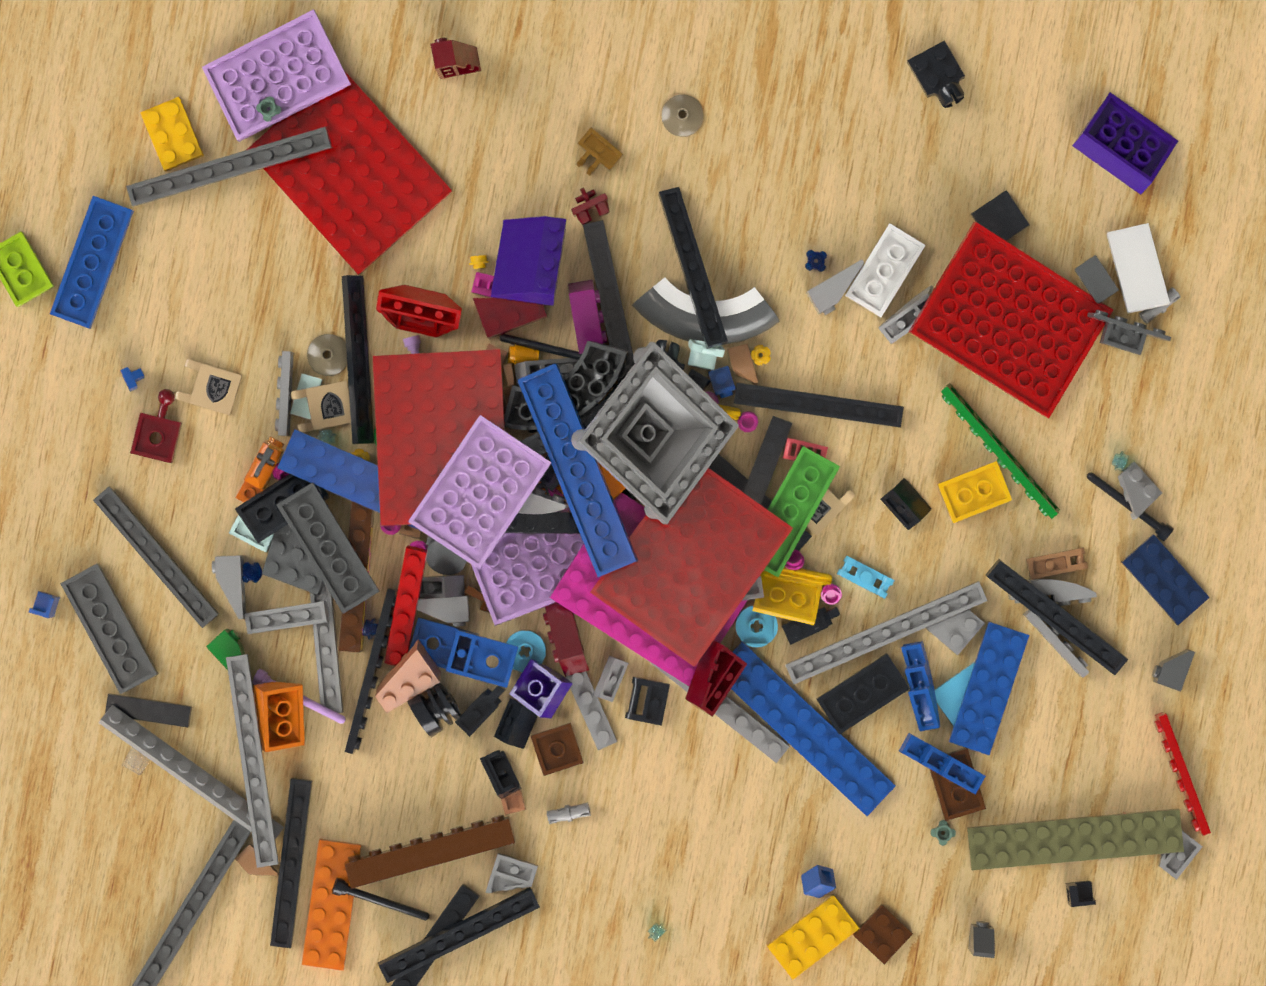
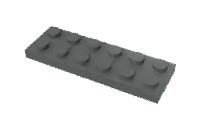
[276,483,380,614]
[60,563,159,694]

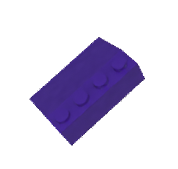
[1072,92,1178,195]
[491,216,566,306]

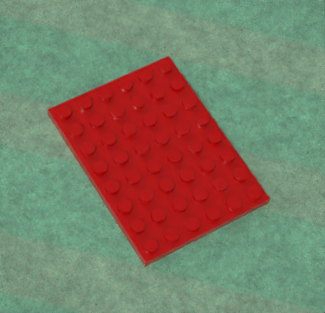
[246,70,453,275]
[909,222,1113,419]
[373,349,505,526]
[590,468,793,667]

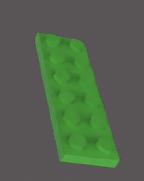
[764,446,840,577]

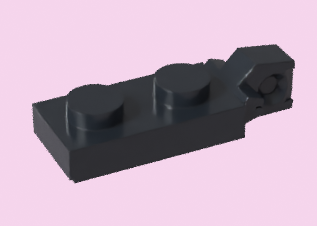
[781,607,840,645]
[455,686,506,737]

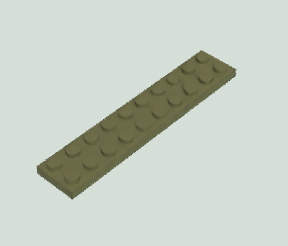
[967,809,1184,870]

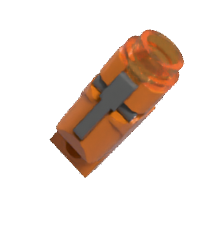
[235,436,285,502]

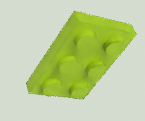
[0,231,55,307]

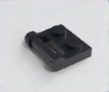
[625,677,670,726]

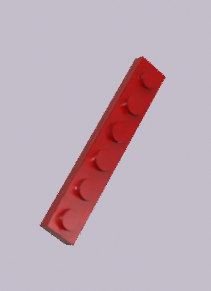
[384,545,428,666]
[1154,712,1211,836]

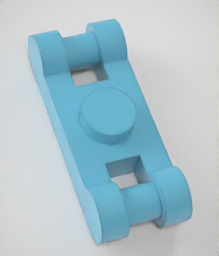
[837,555,895,599]

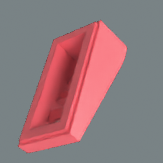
[782,438,828,461]

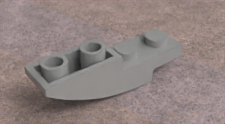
[518,487,569,514]
[1008,579,1097,606]

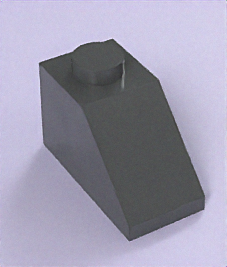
[419,575,465,598]
[1152,649,1195,692]
[968,921,995,958]

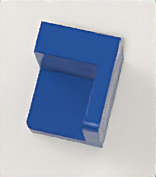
[29,591,60,618]
[801,865,836,898]

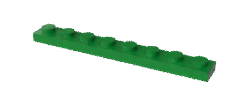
[941,383,1060,519]

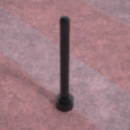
[499,334,582,360]
[1086,472,1174,541]
[332,877,430,921]

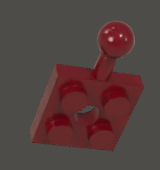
[130,389,182,464]

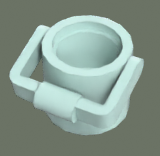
[688,339,725,371]

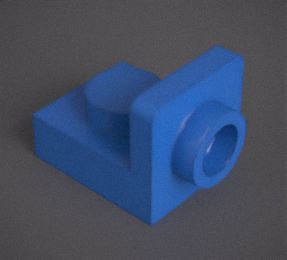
[708,366,736,398]

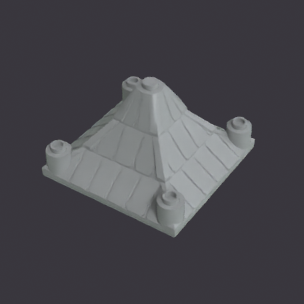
[571,342,739,524]

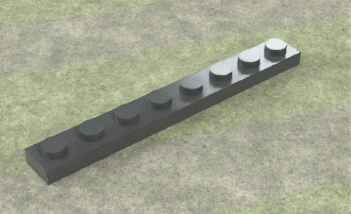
[93,486,219,628]

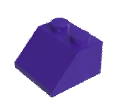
[509,659,573,718]

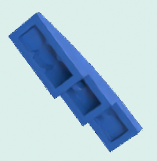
[901,641,940,731]
[899,733,986,794]

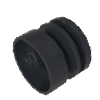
[407,683,462,738]

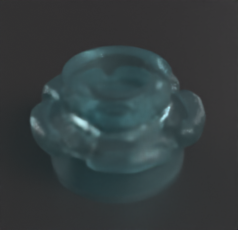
[316,430,337,444]
[1112,451,1129,471]
[647,923,666,942]

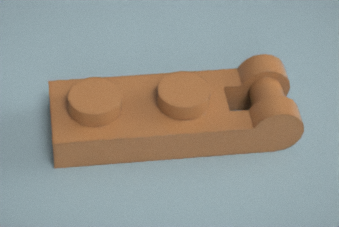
[1026,547,1088,580]

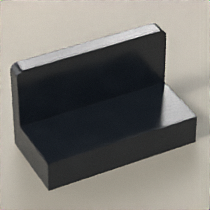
[880,478,931,530]
[494,698,538,749]

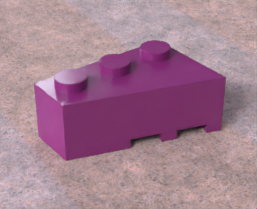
[568,279,607,354]

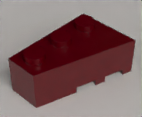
[430,38,481,79]
[473,297,548,339]
[543,602,589,677]
[685,640,747,717]

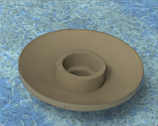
[662,95,704,137]
[307,334,347,376]

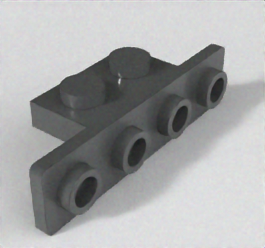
[1087,310,1171,355]

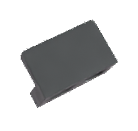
[1075,255,1119,304]

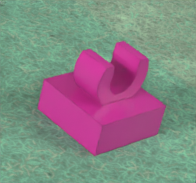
[471,272,494,298]

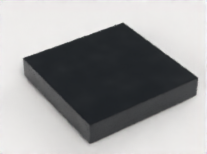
[971,190,1029,241]

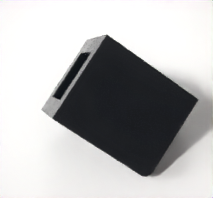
[1065,881,1096,907]

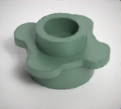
[256,96,281,122]
[930,820,956,846]

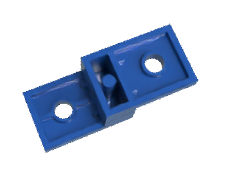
[409,618,519,688]

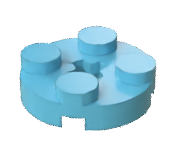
[735,605,778,647]
[506,630,546,672]

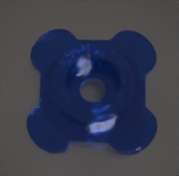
[805,250,827,272]
[242,562,262,583]
[363,618,378,640]

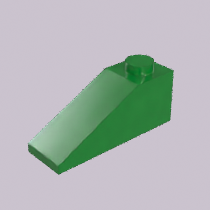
[206,629,254,685]

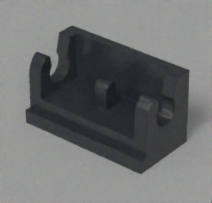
[480,750,522,799]

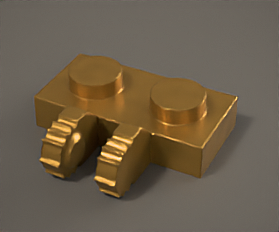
[576,127,623,176]

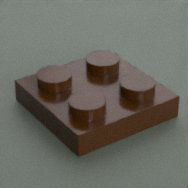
[531,722,584,776]
[853,904,913,965]

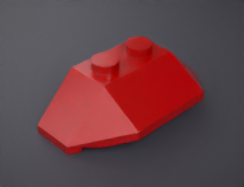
[376,284,462,338]

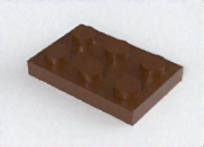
[929,748,986,821]

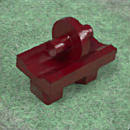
[571,187,610,225]

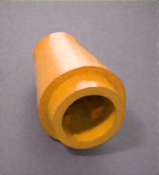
[508,344,539,365]

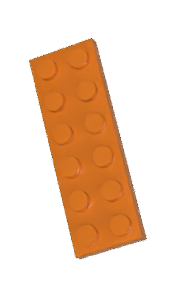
[302,839,361,971]

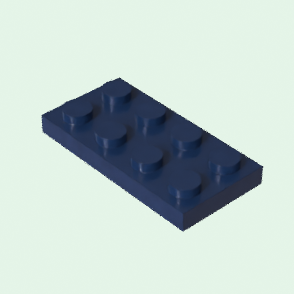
[1121,534,1210,625]

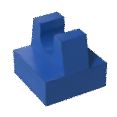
[120,367,144,392]

